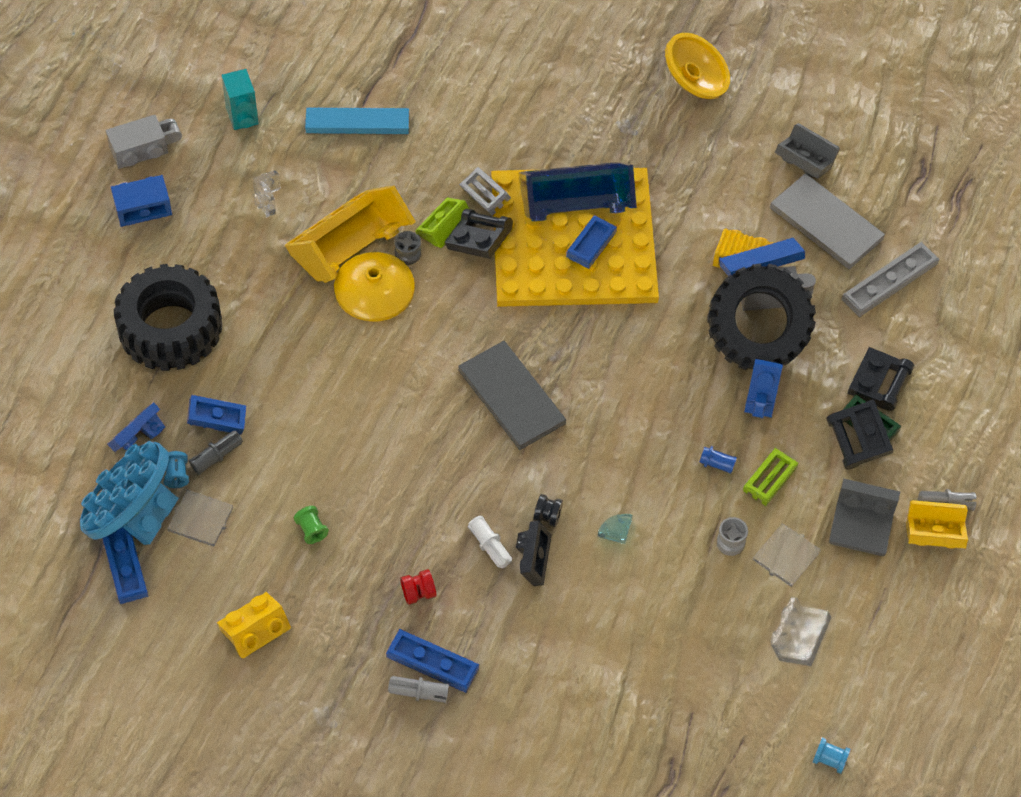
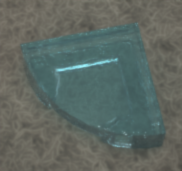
[598,514,633,544]

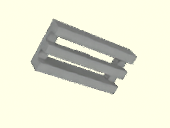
[459,167,511,216]

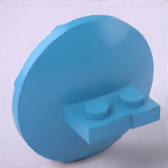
[80,441,179,545]

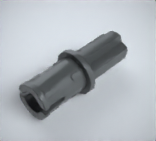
[188,431,243,475]

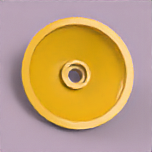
[665,33,730,99]
[334,252,415,322]

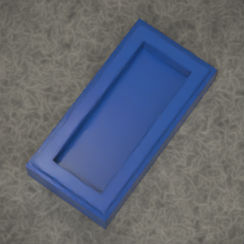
[566,215,617,269]

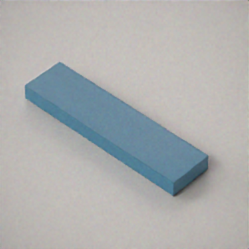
[305,107,409,134]

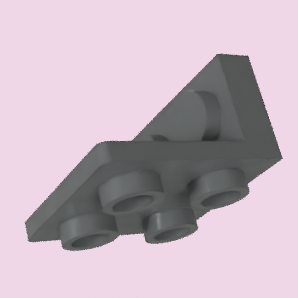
[829,479,900,556]

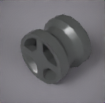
[394,231,421,265]

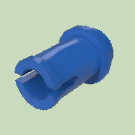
[699,446,737,474]

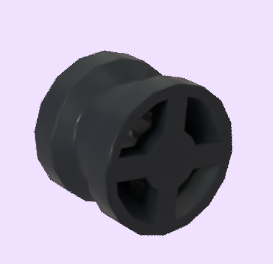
[533,494,563,527]

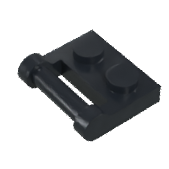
[445,209,513,259]
[847,347,914,411]
[826,399,893,470]

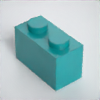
[221,69,259,130]

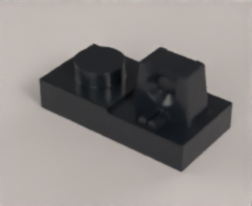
[516,521,552,586]

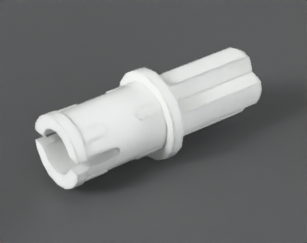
[468,516,512,569]

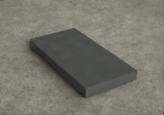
[458,341,566,450]

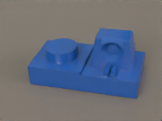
[744,359,783,418]
[187,395,246,435]
[107,402,165,452]

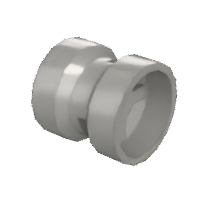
[717,517,748,556]

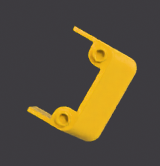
[285,185,416,283]

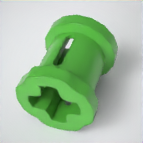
[293,506,329,544]

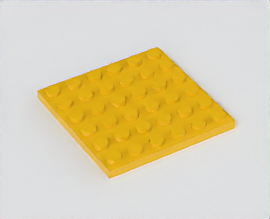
[491,168,659,307]

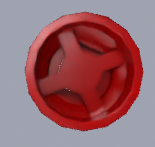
[400,569,437,605]

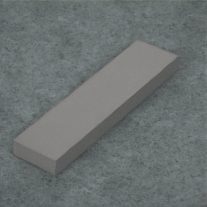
[841,242,939,317]

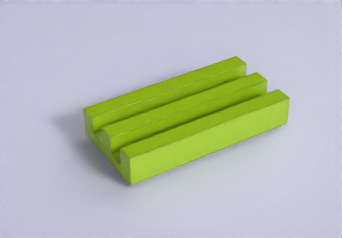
[743,448,798,506]

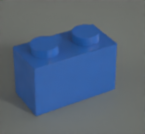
[111,175,172,227]

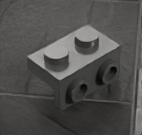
[775,123,840,179]

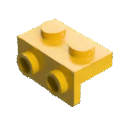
[906,500,968,549]
[217,592,291,658]

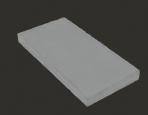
[770,173,885,270]

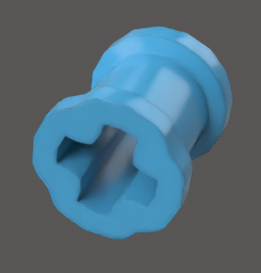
[163,451,189,488]
[812,737,851,774]

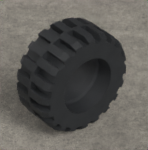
[707,263,816,370]
[114,264,222,371]

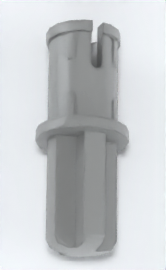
[918,489,976,511]
[388,676,449,703]

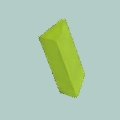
[415,197,469,248]

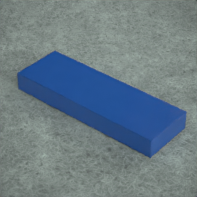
[719,238,805,276]
[102,527,149,604]
[386,629,479,693]

